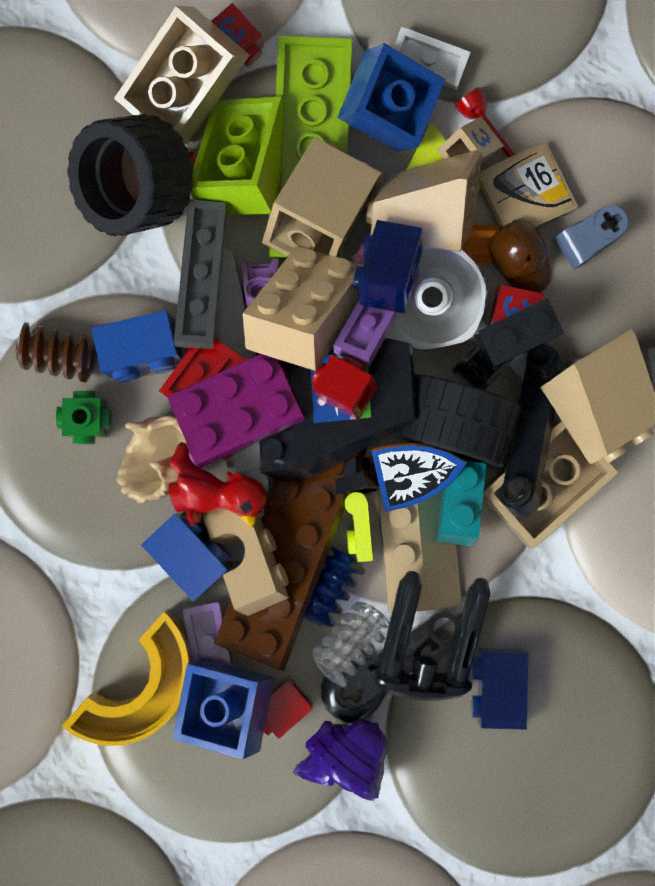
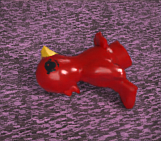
[168,442,267,528]

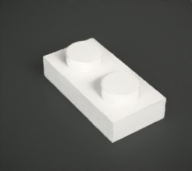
[393,26,471,90]

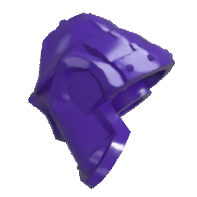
[293,719,387,801]

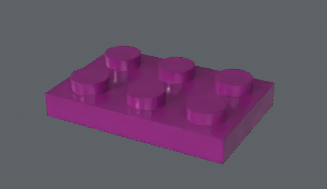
[167,354,305,468]

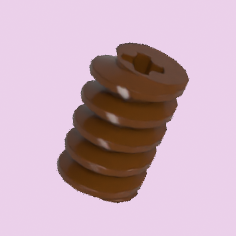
[16,322,97,383]

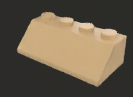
[377,491,462,614]

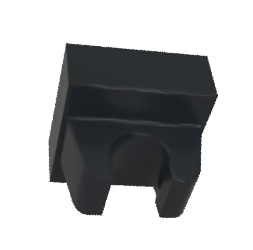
[335,455,380,495]

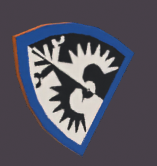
[371,443,467,512]

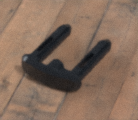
[371,571,491,701]

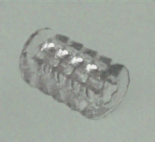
[312,602,390,687]

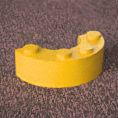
[61,608,192,746]

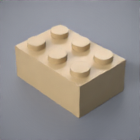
[114,6,250,144]
[243,246,366,371]
[483,419,618,549]

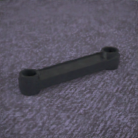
[500,344,564,518]

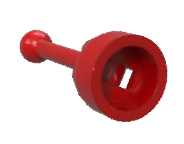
[455,87,517,158]

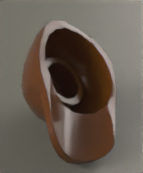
[489,219,551,293]

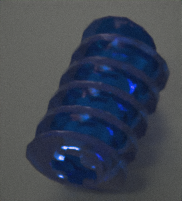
[304,545,366,627]

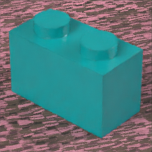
[436,461,486,546]

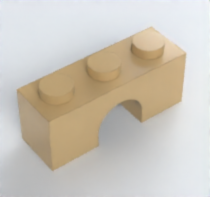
[202,509,289,616]

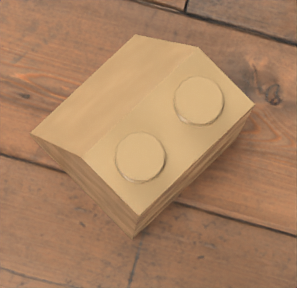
[262,137,381,257]
[366,150,482,252]
[541,329,655,465]

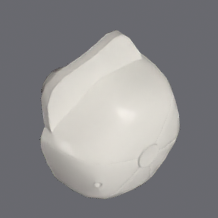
[365,246,488,350]

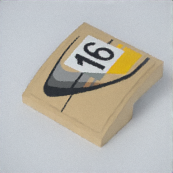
[479,142,579,228]

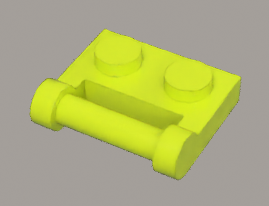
[344,492,373,562]

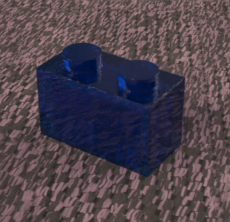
[353,220,423,314]
[471,648,529,730]

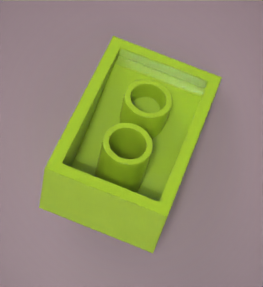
[191,96,284,215]

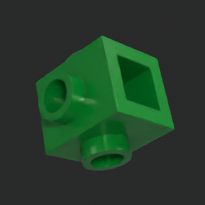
[56,391,112,444]

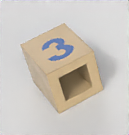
[437,117,504,167]

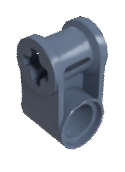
[554,205,628,270]

